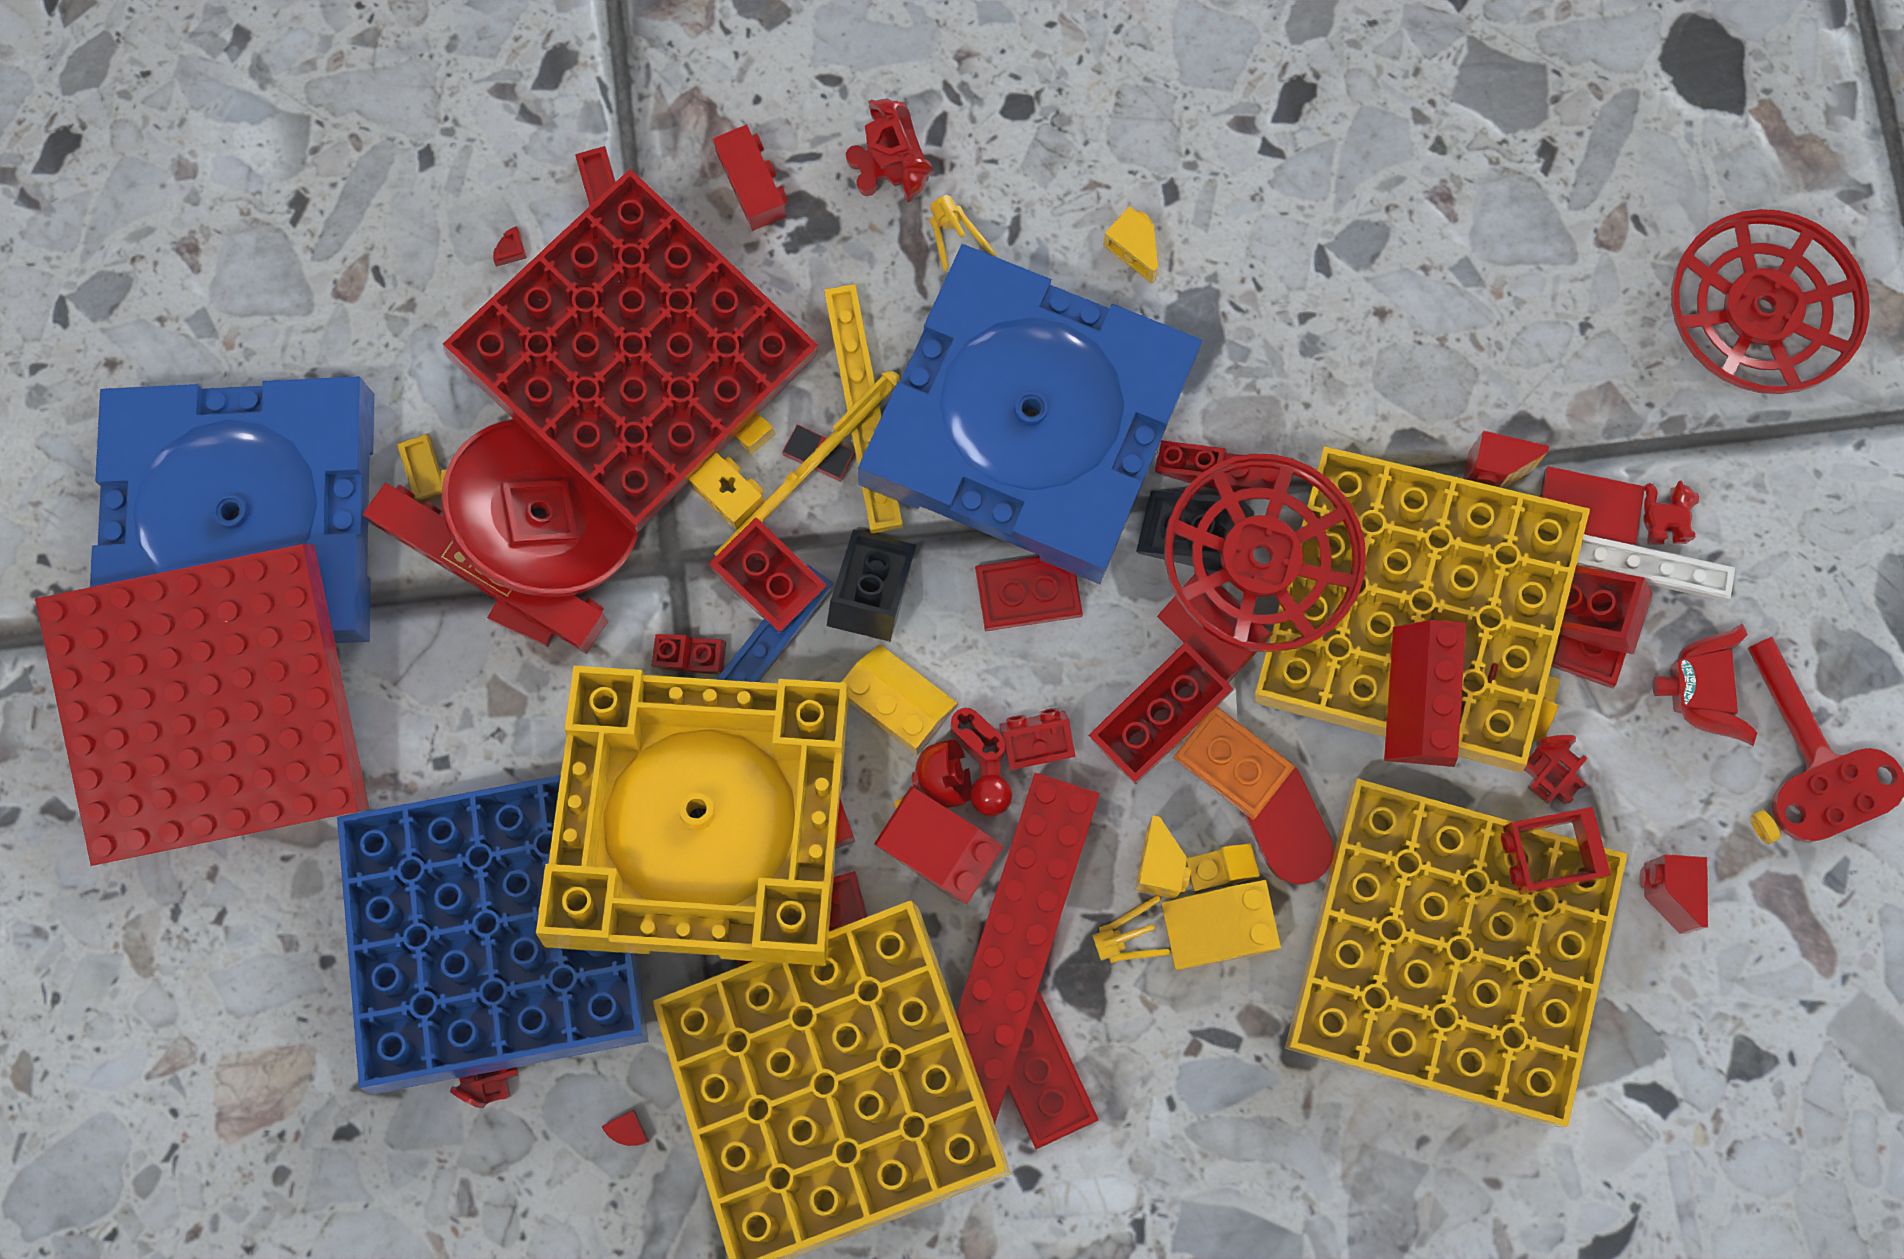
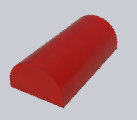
[1088,642,1234,784]

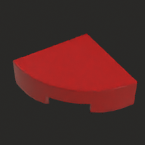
[493,226,527,267]
[601,1110,649,1146]

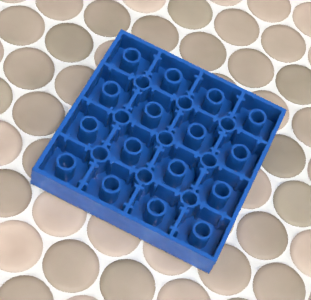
[337,775,649,1095]

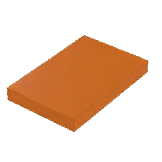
[1173,707,1295,821]

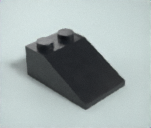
[1136,491,1254,571]
[826,529,916,642]

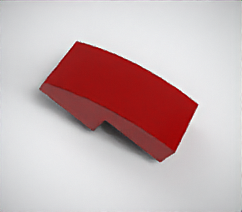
[651,634,726,674]

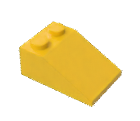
[1161,880,1281,971]

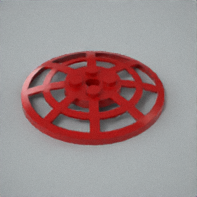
[1671,209,1870,394]
[1164,454,1366,652]

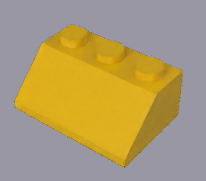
[841,644,958,756]

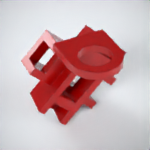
[1524,735,1588,804]
[449,1067,519,1108]

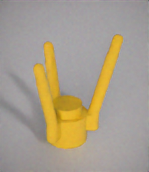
[929,195,996,271]
[1092,896,1171,964]

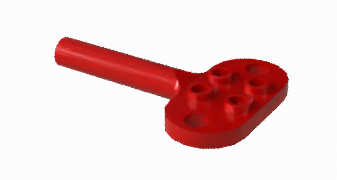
[1747,637,1904,843]

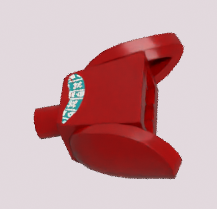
[1652,623,1757,746]

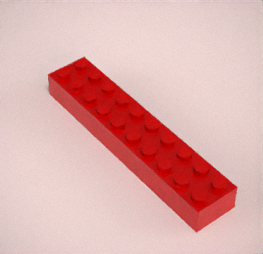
[956,773,1100,1124]

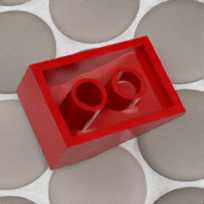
[709,517,827,633]
[1559,566,1653,654]
[874,786,1003,904]

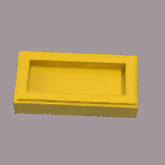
[397,433,441,504]

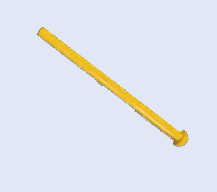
[714,371,901,556]

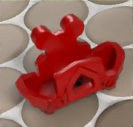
[845,98,934,203]

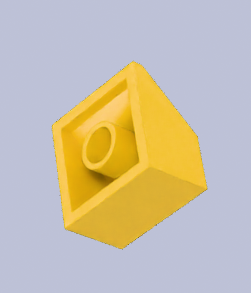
[1135,815,1191,900]

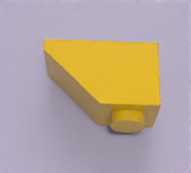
[1103,206,1158,284]

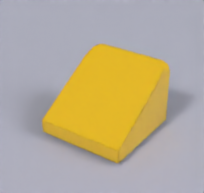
[735,414,775,455]

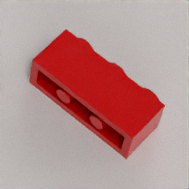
[712,124,789,231]

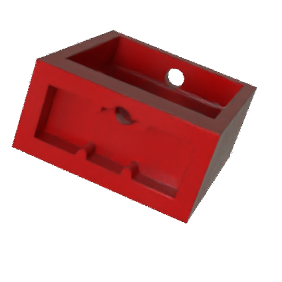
[1501,807,1611,895]

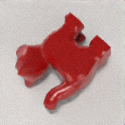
[1643,481,1699,545]

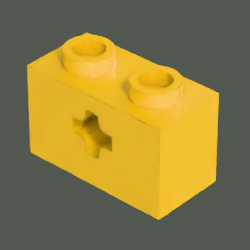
[688,452,764,530]

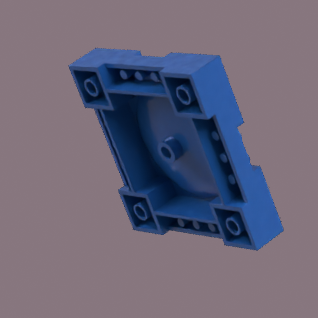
[858,244,1202,584]
[90,376,375,643]

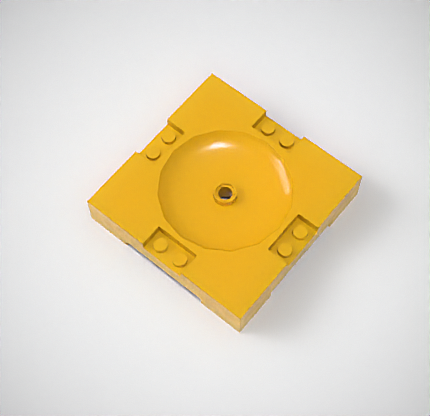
[536,666,849,966]

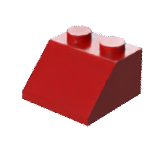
[1639,854,1708,934]

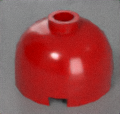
[911,739,972,808]

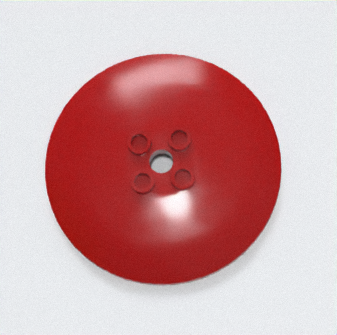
[441,419,639,597]

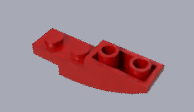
[1155,440,1289,493]

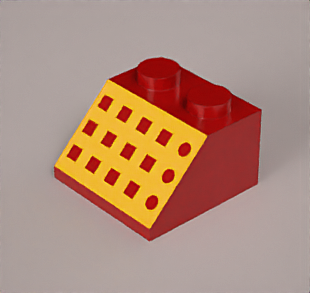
[1463,430,1549,488]

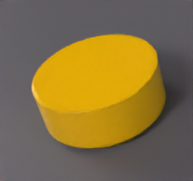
[1750,809,1781,845]

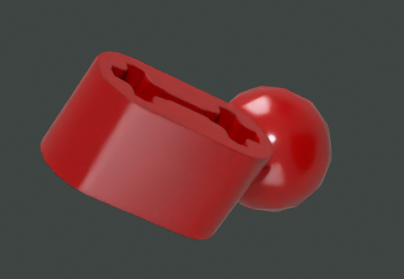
[950,707,1013,817]

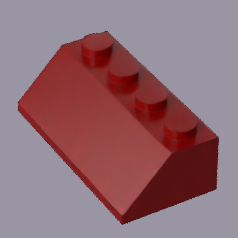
[1384,620,1466,767]

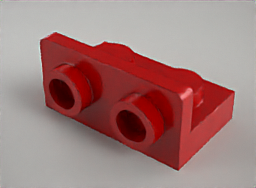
[1000,708,1076,770]

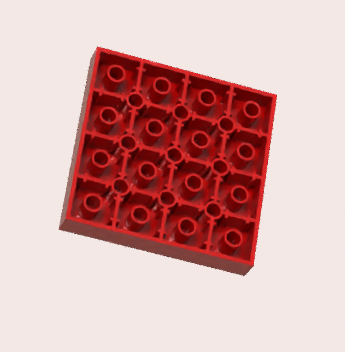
[443,169,818,534]
[35,544,369,866]

